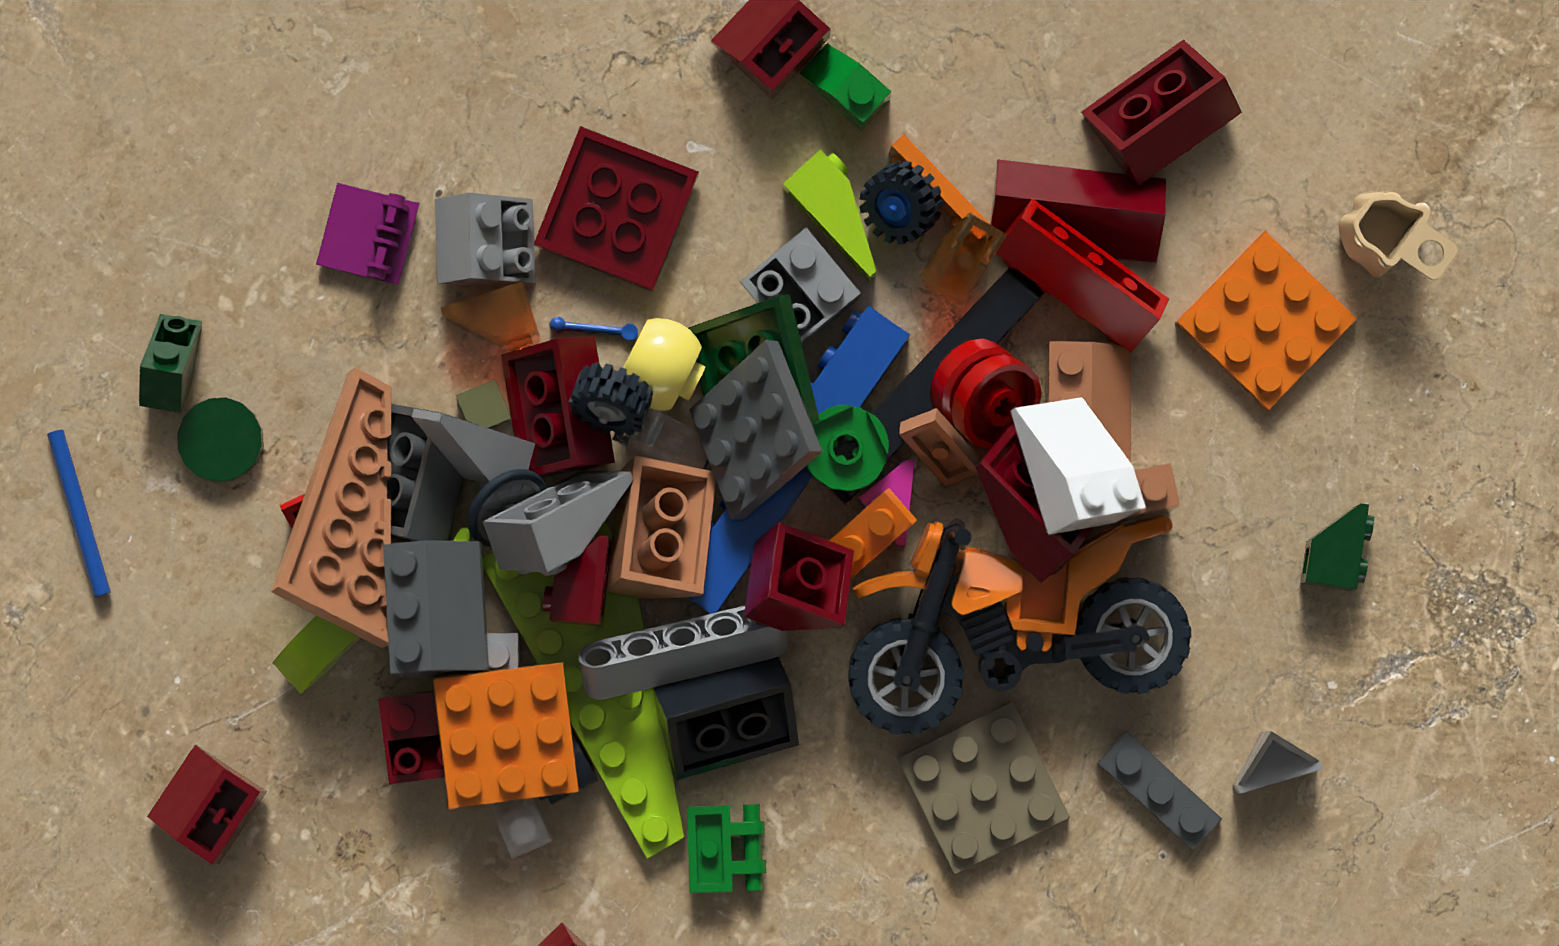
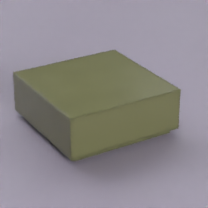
[456,379,512,429]

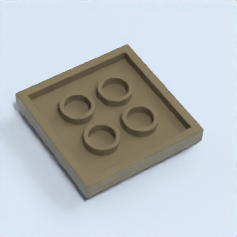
[897,702,1070,874]

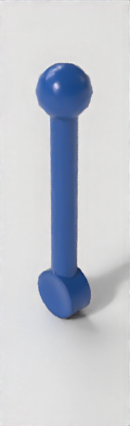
[549,317,638,341]

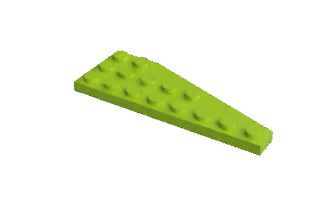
[483,521,685,858]

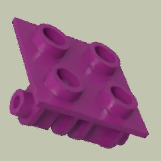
[316,183,420,285]

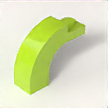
[272,615,361,694]

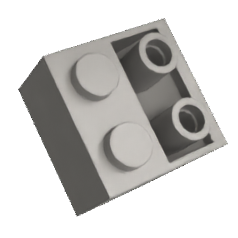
[435,193,536,286]
[740,228,861,343]

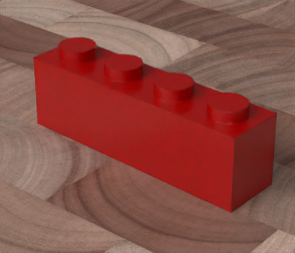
[994,198,1169,352]

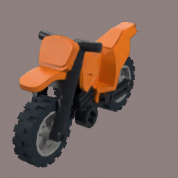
[848,515,1192,735]

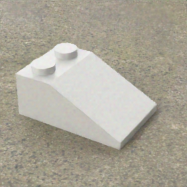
[1011,398,1146,535]

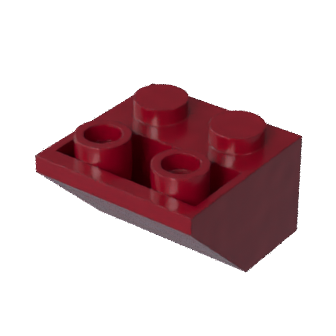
[710,0,831,99]
[378,690,445,785]
[147,744,267,865]

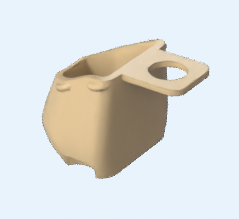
[1338,192,1458,280]

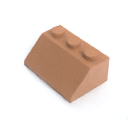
[1045,341,1131,463]
[606,455,716,599]

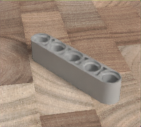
[579,606,789,699]

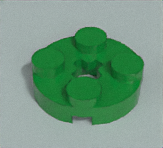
[806,405,889,491]

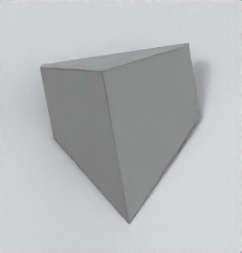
[1233,731,1322,794]

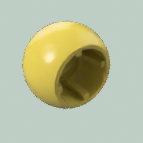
[623,318,706,411]

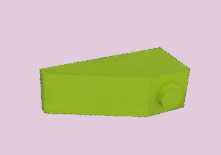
[783,149,876,282]

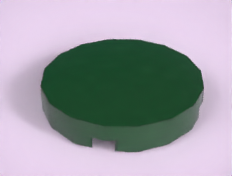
[177,397,263,483]

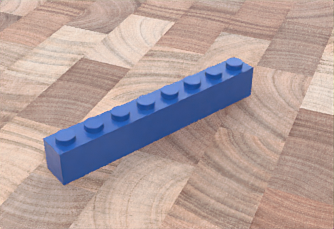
[686,306,910,614]

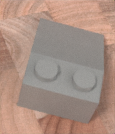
[483,470,633,576]

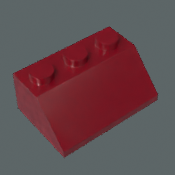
[1081,39,1242,185]
[501,336,615,477]

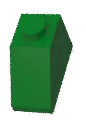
[799,43,891,131]

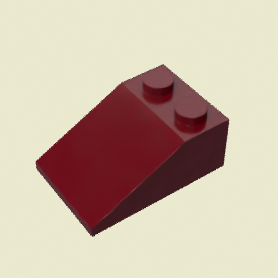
[975,424,1095,583]

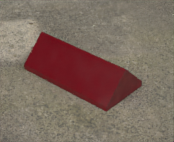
[988,159,1166,263]

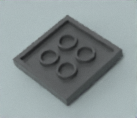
[689,340,822,520]

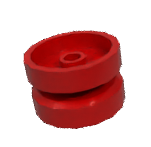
[930,338,1042,449]

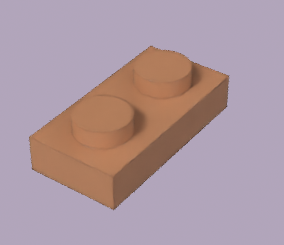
[899,408,981,487]

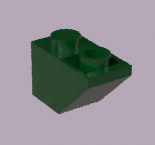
[139,314,202,413]
[1300,503,1374,591]

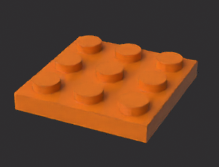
[1175,231,1357,411]
[433,662,579,809]

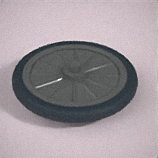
[467,469,546,547]

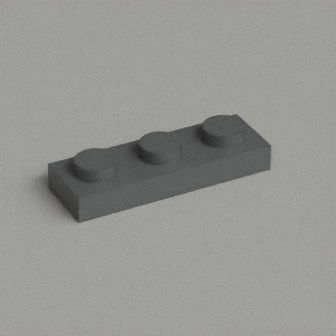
[1097,731,1222,850]

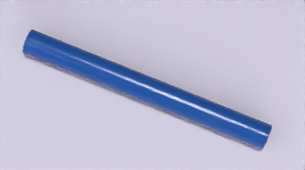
[47,429,111,597]

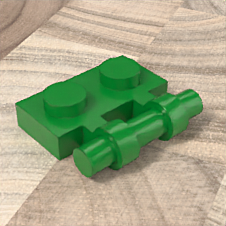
[687,804,767,893]

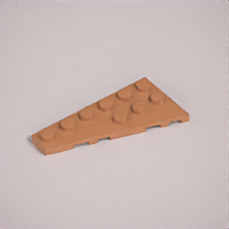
[271,368,391,648]

